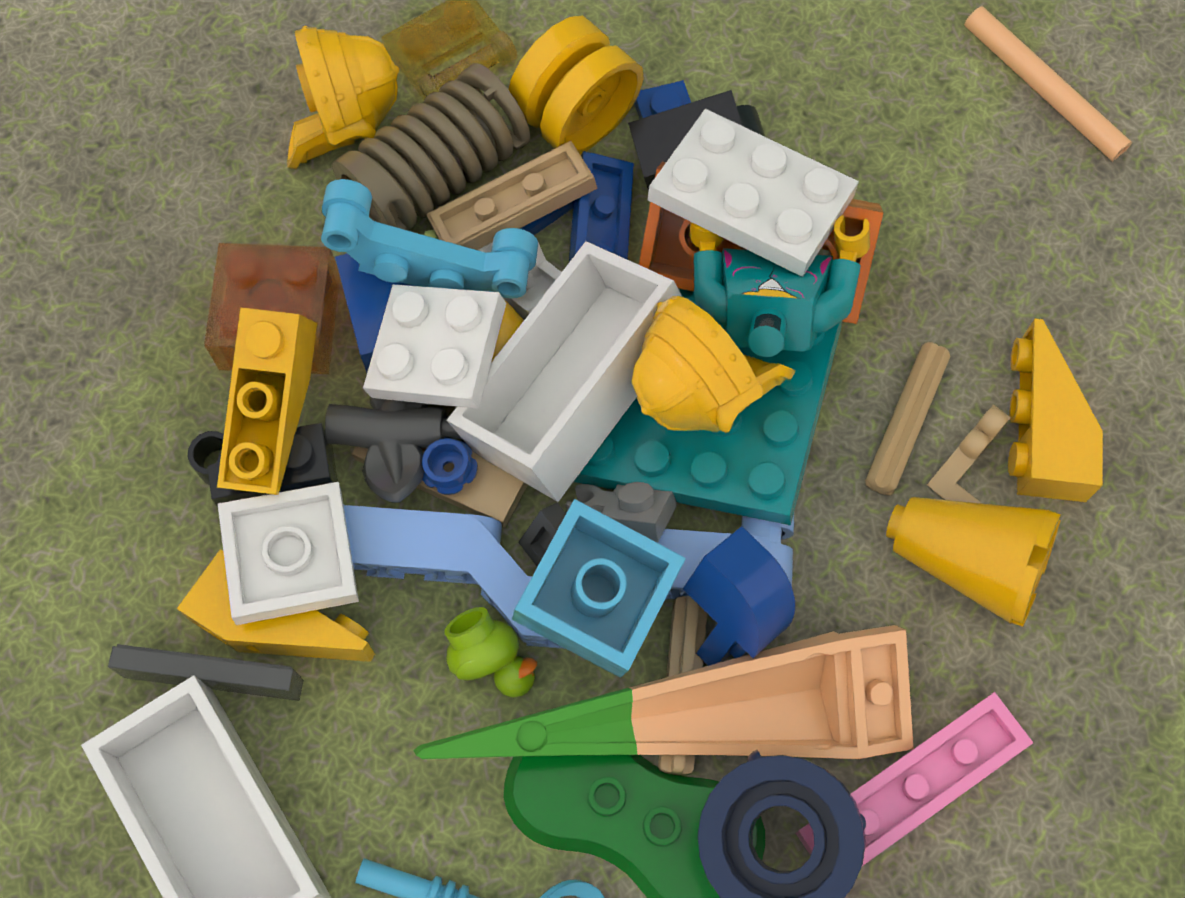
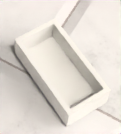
[447,242,682,502]
[81,675,332,898]

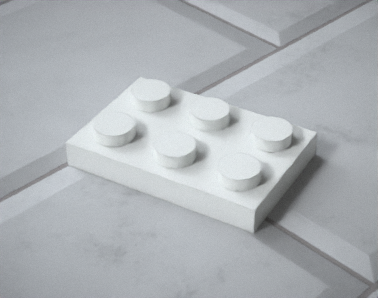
[648,109,859,277]

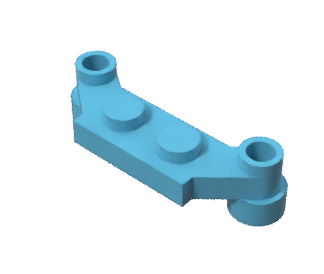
[321,179,538,299]

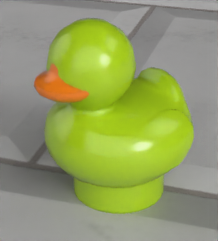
[444,607,537,698]

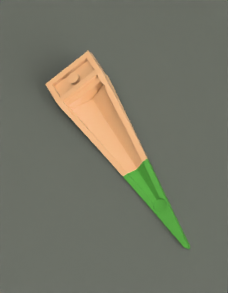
[413,625,914,759]

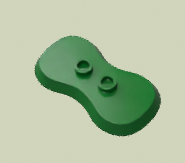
[503,755,765,898]

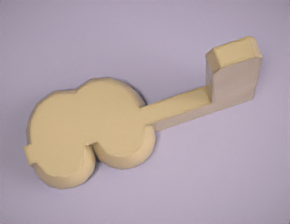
[927,404,1011,503]

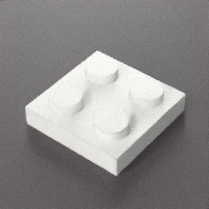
[363,284,506,409]
[218,482,359,625]

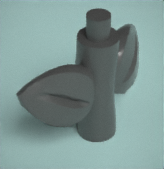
[325,397,462,503]

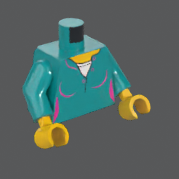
[690,215,870,357]

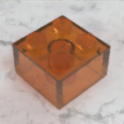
[204,243,340,374]

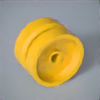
[508,15,644,155]

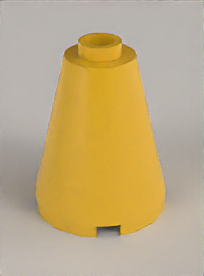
[886,497,1061,627]

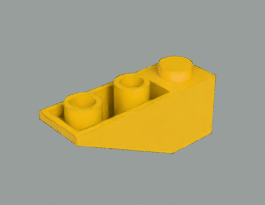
[217,307,317,495]
[1008,318,1103,502]
[177,549,375,662]

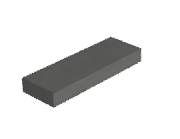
[108,644,304,701]

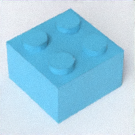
[512,499,686,678]

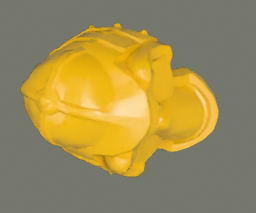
[287,25,399,169]
[631,296,796,433]

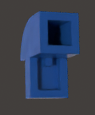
[683,526,795,666]

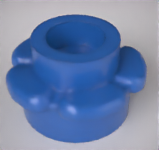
[422,438,478,495]

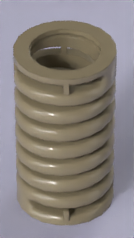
[332,63,530,230]

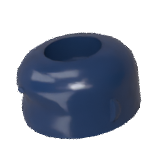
[698,749,866,898]

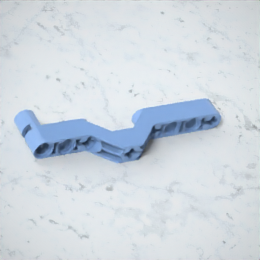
[344,505,795,649]

